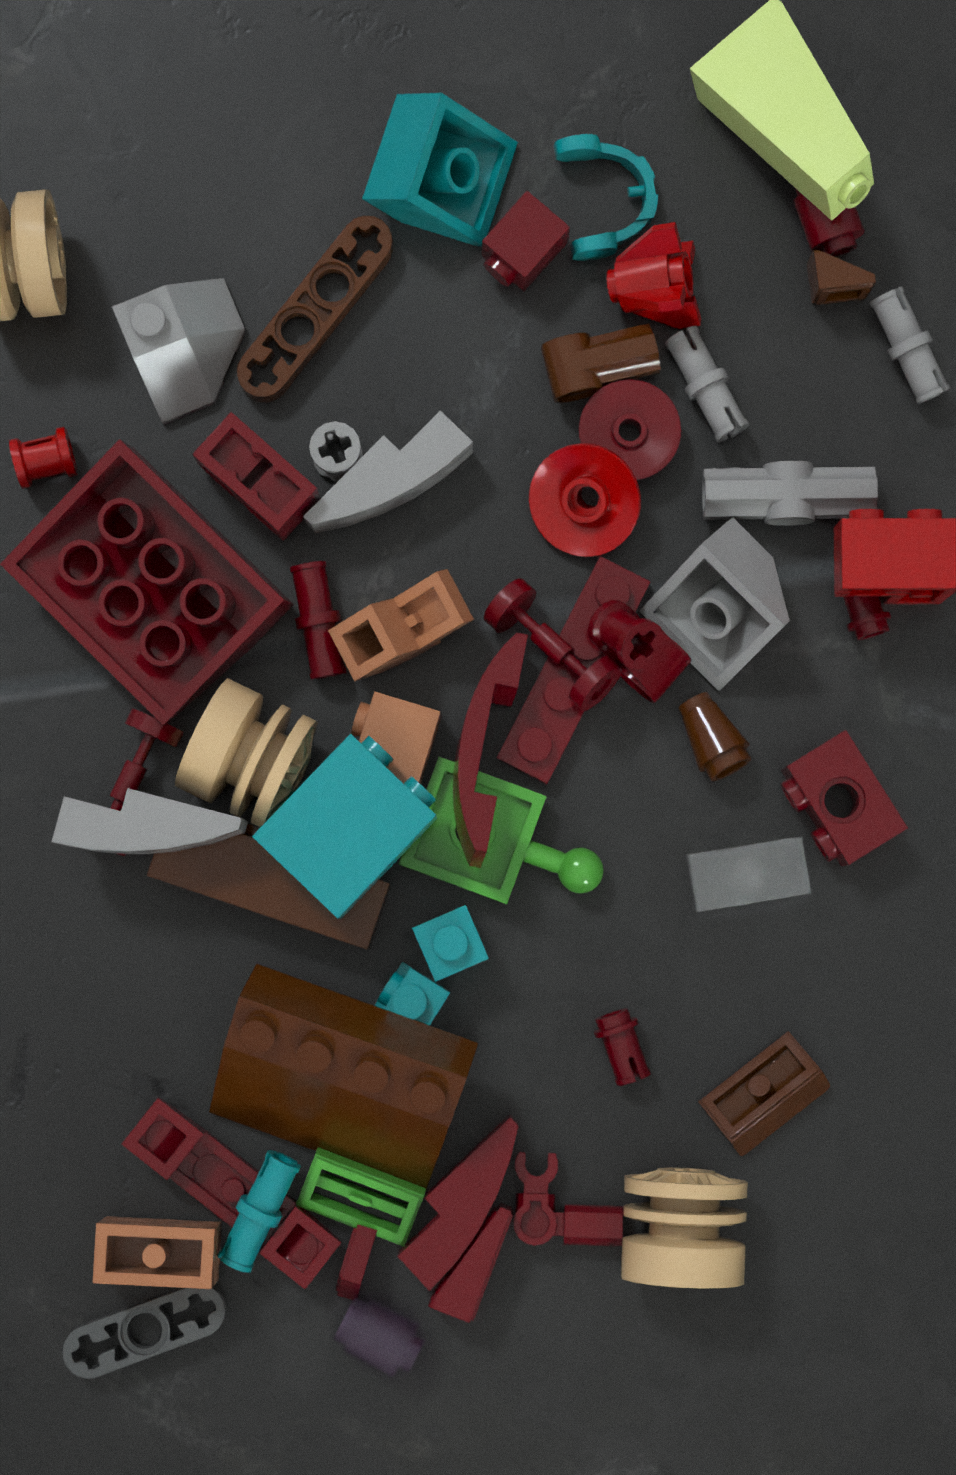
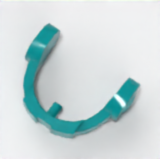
[553,134,658,261]

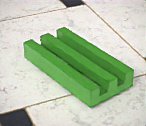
[296,1147,426,1247]

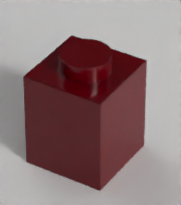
[482,191,570,292]

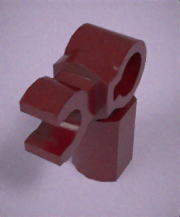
[513,1152,623,1246]

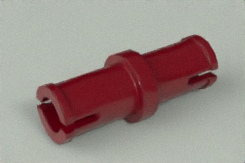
[290,561,346,680]

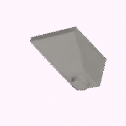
[639,517,790,691]

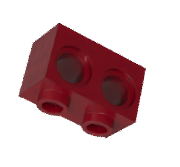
[192,412,321,541]

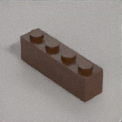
[147,824,391,950]

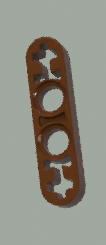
[237,215,393,403]

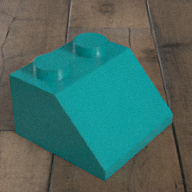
[362,93,518,246]

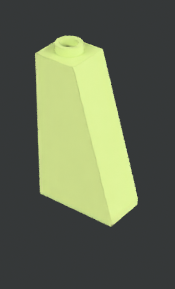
[690,0,874,221]

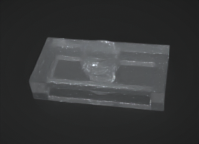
[686,836,811,912]

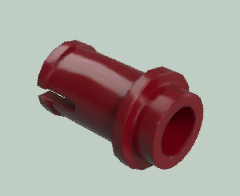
[843,596,891,641]
[594,1008,651,1086]

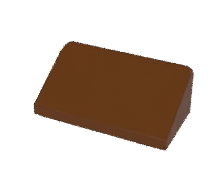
[698,1031,830,1156]

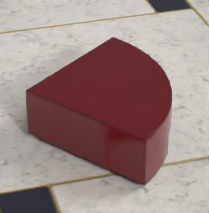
[335,1225,377,1301]

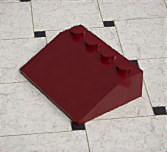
[0,439,294,726]

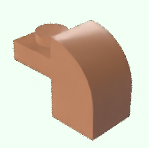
[328,569,474,681]

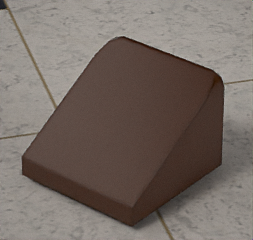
[807,250,876,305]

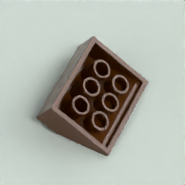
[209,964,478,1189]

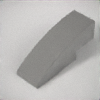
[303,410,473,534]
[51,788,248,854]

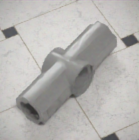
[702,461,878,526]

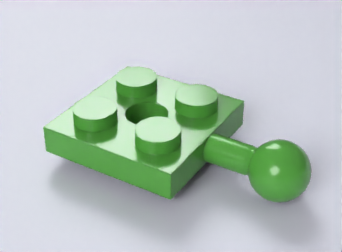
[399,757,604,905]

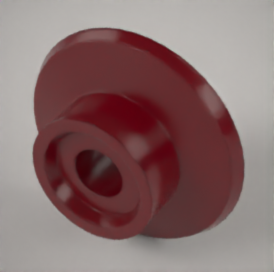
[579,379,681,480]

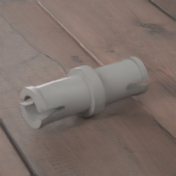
[869,286,951,405]
[665,326,750,443]

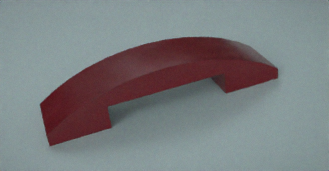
[453,633,528,868]
[121,1097,342,1289]

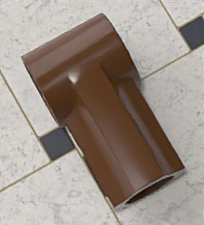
[541,323,661,403]

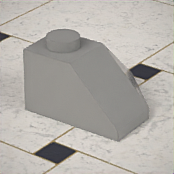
[112,278,246,425]

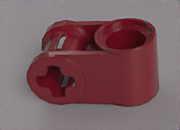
[588,600,692,704]

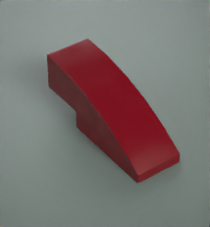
[397,1114,518,1291]

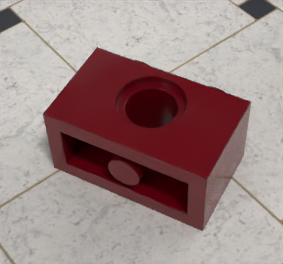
[780,730,908,867]

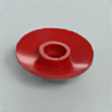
[529,443,641,557]

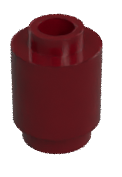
[793,187,865,257]

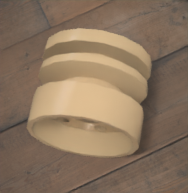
[175,678,318,827]
[621,1167,748,1289]

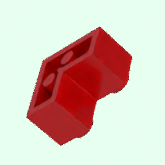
[834,509,956,604]

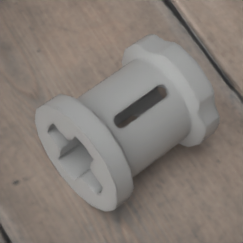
[309,421,363,482]

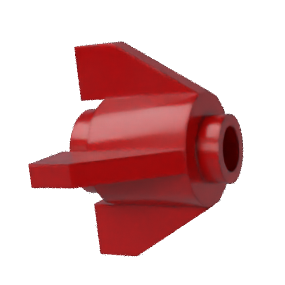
[607,222,702,329]

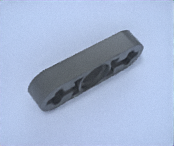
[62,1285,228,1379]

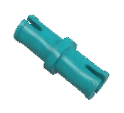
[217,1150,301,1273]

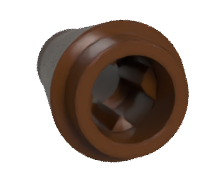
[678,692,751,781]

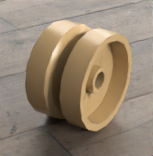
[0,190,67,321]

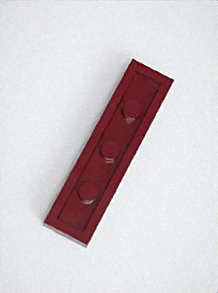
[496,556,651,785]

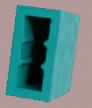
[252,733,437,919]

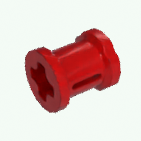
[9,426,78,489]

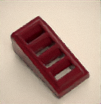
[428,1202,513,1323]

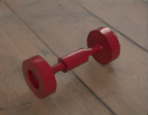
[484,578,622,711]
[110,708,184,857]

